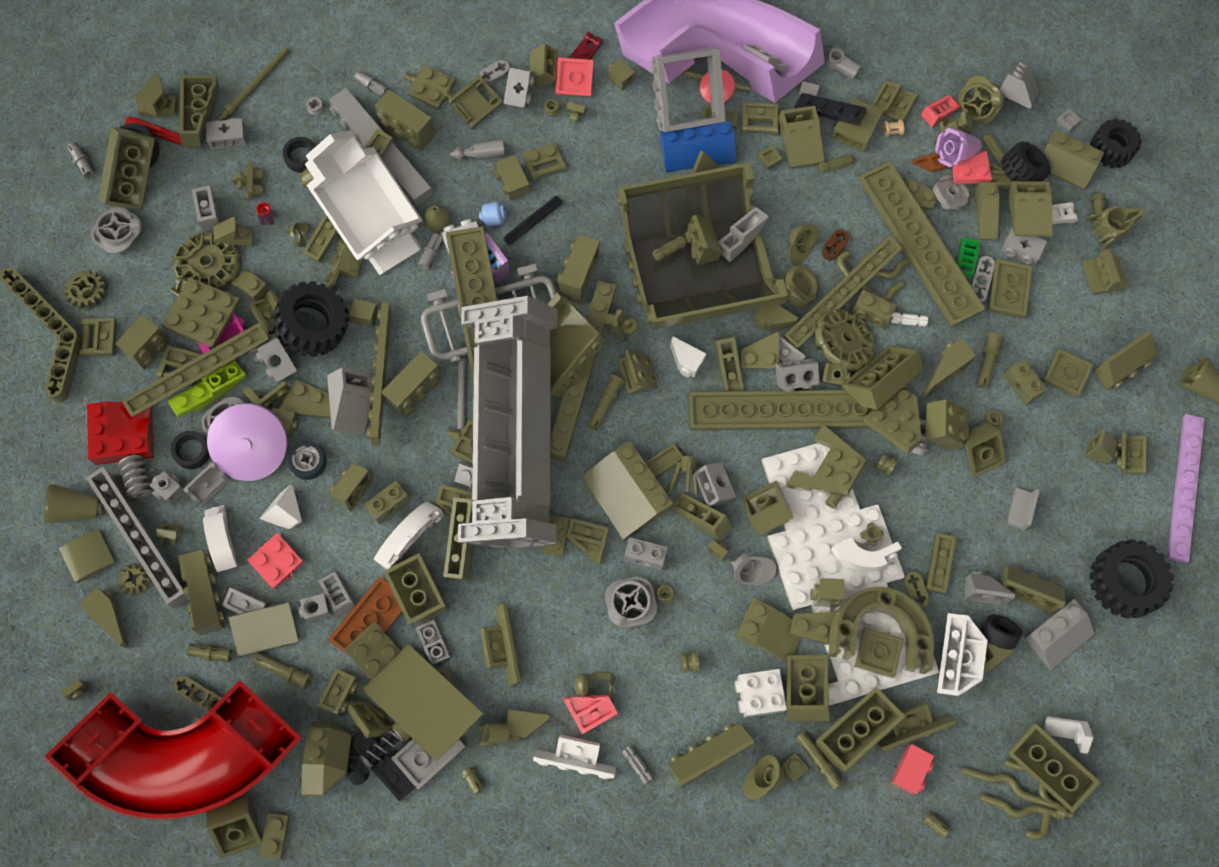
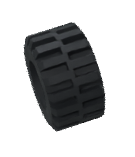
[1090,119,1142,169]
[1001,141,1051,182]

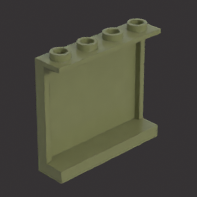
[547,293,607,398]

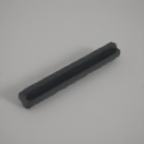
[503,196,562,246]

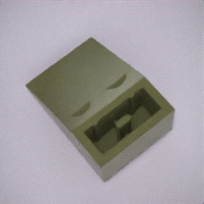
[778,106,824,169]
[1008,181,1053,236]

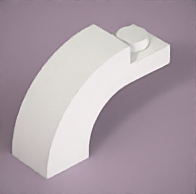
[203,505,237,572]
[831,537,902,572]

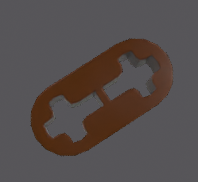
[822,229,849,261]

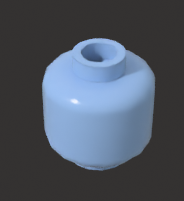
[479,201,507,227]

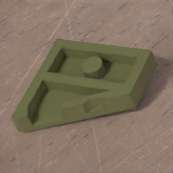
[346,701,393,738]

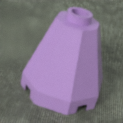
[935,128,982,167]

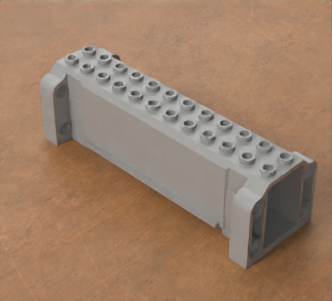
[458,296,558,548]

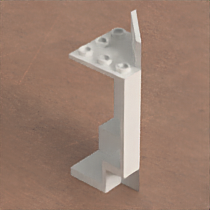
[305,130,423,275]

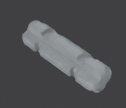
[622,746,653,784]

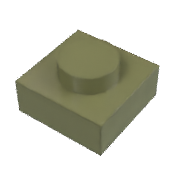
[757,145,783,170]
[706,539,728,562]
[60,679,89,700]
[781,753,809,783]

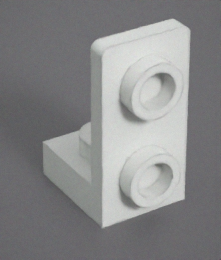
[1043,716,1093,754]

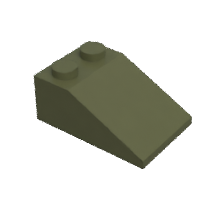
[921,338,976,399]
[735,598,801,662]
[786,655,830,721]

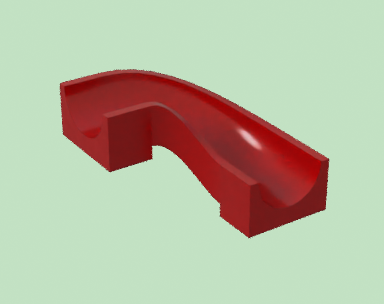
[44,680,302,821]

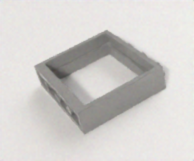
[651,47,726,132]

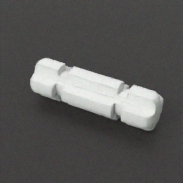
[891,312,928,327]

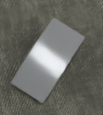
[416,619,450,665]

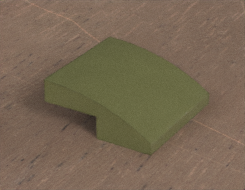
[871,80,918,123]
[59,529,115,583]

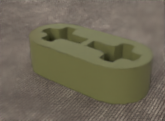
[903,572,929,609]

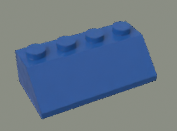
[660,121,736,172]

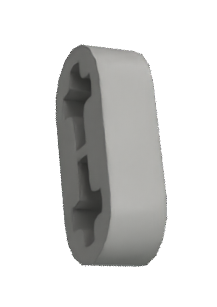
[479,60,509,86]

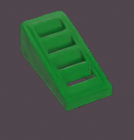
[956,238,981,279]

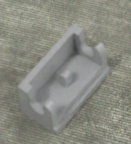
[183,462,230,508]

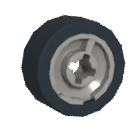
[287,441,327,480]

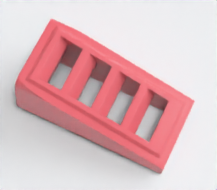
[921,95,961,127]

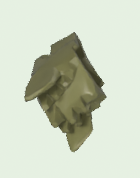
[1085,206,1144,252]

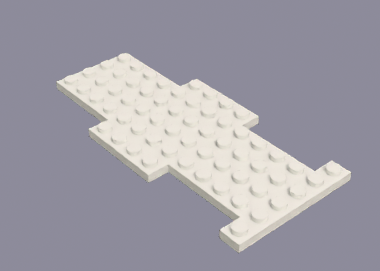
[761,443,939,706]

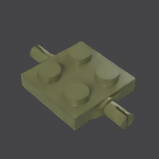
[404,64,456,110]
[446,420,473,465]

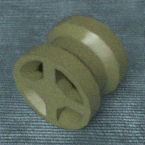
[875,452,898,476]
[681,651,699,673]

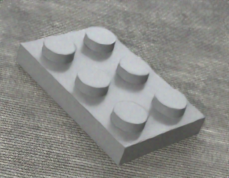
[391,739,466,790]

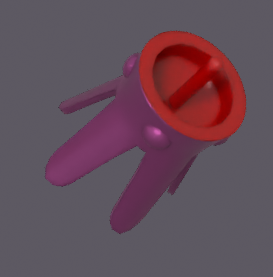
[256,202,277,226]

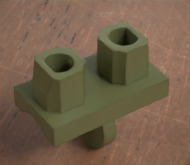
[232,162,263,200]
[605,309,638,342]

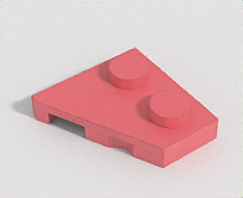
[952,151,992,184]
[563,694,618,734]

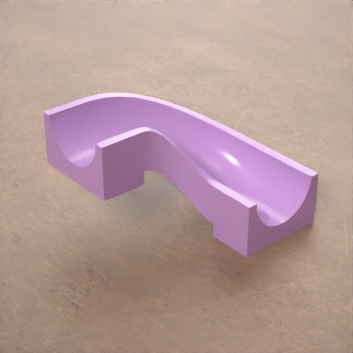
[614,0,825,103]

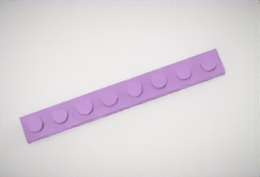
[1167,414,1205,563]

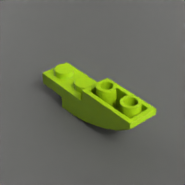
[168,361,246,418]

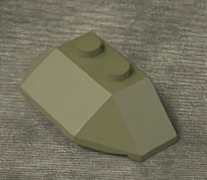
[301,721,352,797]

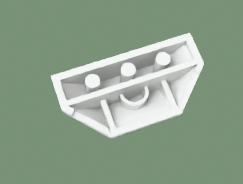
[937,613,988,696]

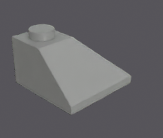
[964,572,1015,606]

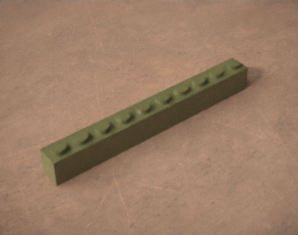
[550,280,616,463]

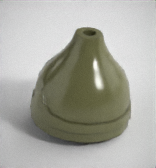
[423,204,451,232]

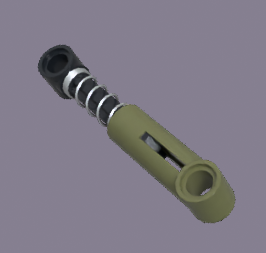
[345,723,411,785]

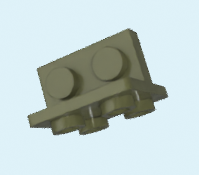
[1082,249,1128,294]
[618,349,658,395]

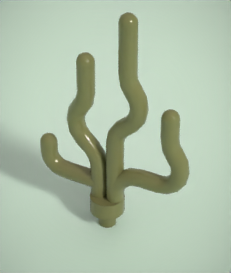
[837,251,911,302]
[960,759,1074,840]

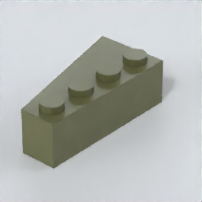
[179,75,220,147]

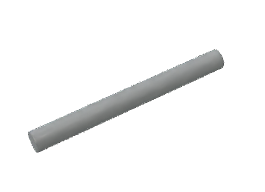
[457,358,466,431]

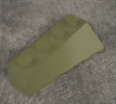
[178,549,226,635]

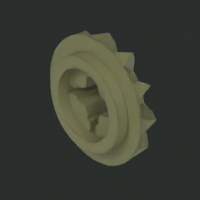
[117,563,151,595]

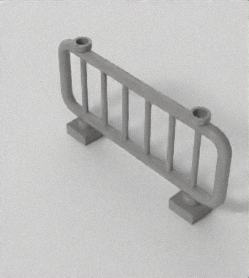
[421,264,557,363]

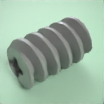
[118,455,152,499]

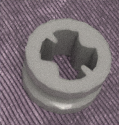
[306,97,323,115]

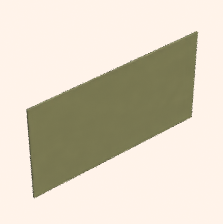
[362,644,483,762]

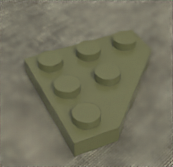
[864,388,921,453]

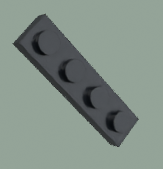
[794,93,867,126]
[350,727,416,802]

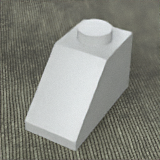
[670,336,706,378]

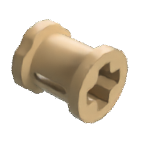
[883,120,904,137]

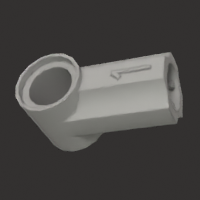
[825,48,861,79]

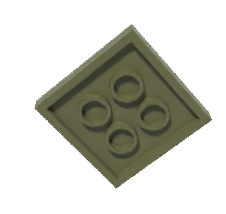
[162,277,241,349]

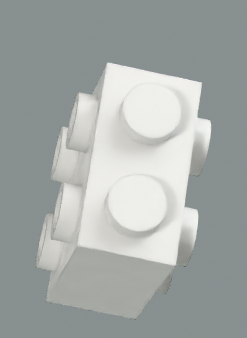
[735,669,787,718]

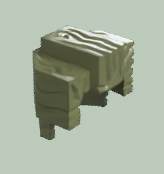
[939,109,972,134]

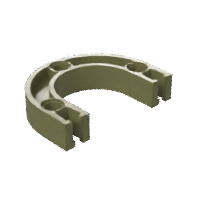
[828,587,934,674]

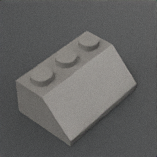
[1000,61,1039,109]
[1023,599,1094,670]

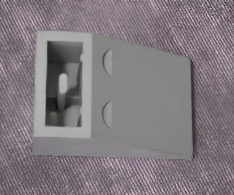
[327,368,374,435]

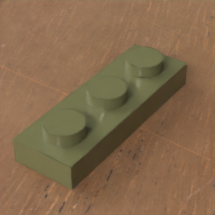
[925,533,956,595]

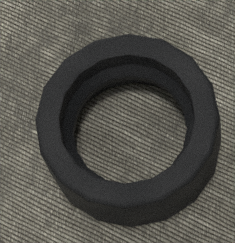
[283,137,316,173]
[170,431,210,469]
[981,614,1023,650]

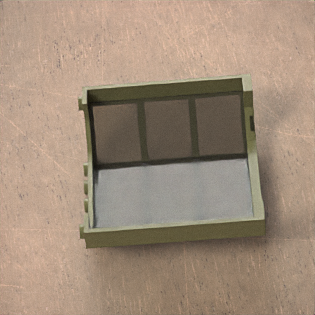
[617,162,788,330]

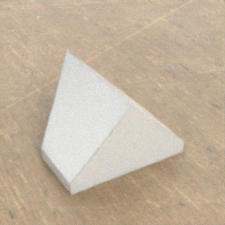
[259,485,302,529]

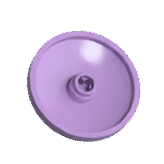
[207,403,288,481]

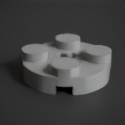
[932,176,969,210]

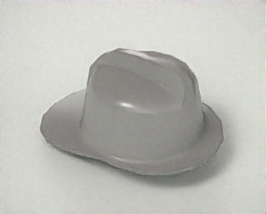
[732,554,776,586]

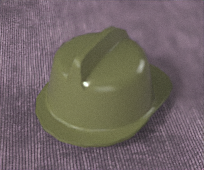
[788,224,819,266]
[743,755,786,800]

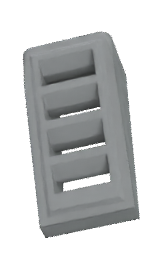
[318,571,355,617]

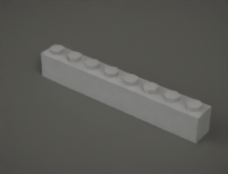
[329,88,433,208]
[86,467,187,609]

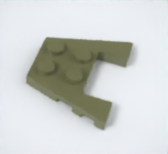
[787,425,867,495]

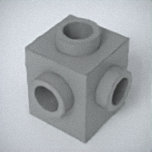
[149,471,184,505]

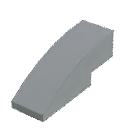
[718,207,769,262]

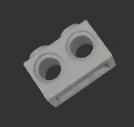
[776,358,819,392]

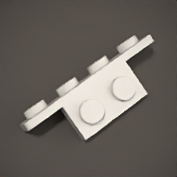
[533,735,616,779]

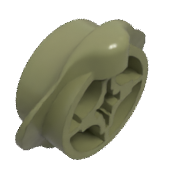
[958,75,1004,124]

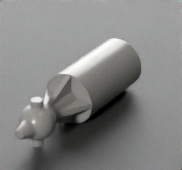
[450,139,505,160]

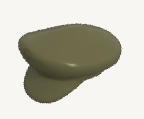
[785,265,818,307]

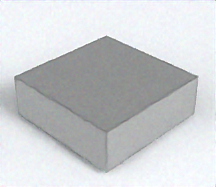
[1056,108,1082,132]

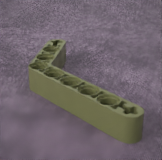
[0,267,82,403]

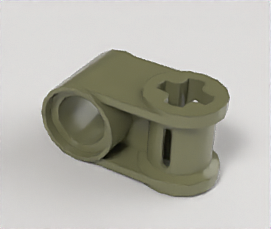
[478,723,509,747]

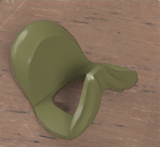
[574,672,613,700]

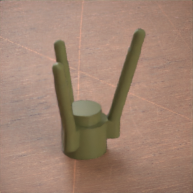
[666,456,698,497]

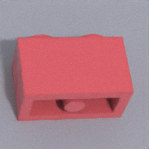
[891,744,934,795]

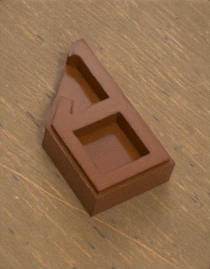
[911,153,949,173]

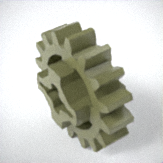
[63,269,107,310]

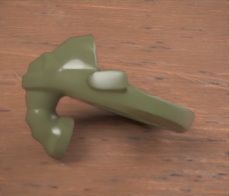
[286,222,309,247]

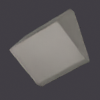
[798,80,820,96]

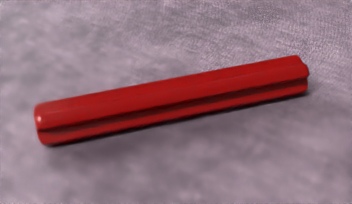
[126,117,189,148]

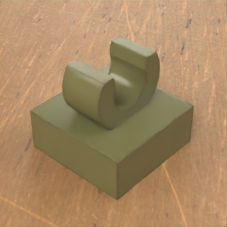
[567,101,587,123]
[156,523,183,546]

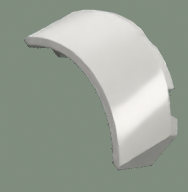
[374,501,444,570]

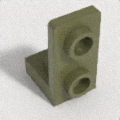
[243,381,290,409]

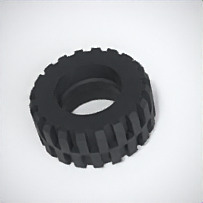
[272,281,349,357]
[1089,539,1174,618]

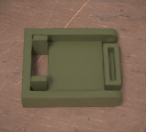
[447,75,503,129]

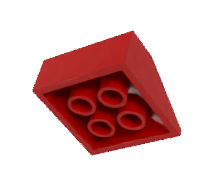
[87,401,154,465]

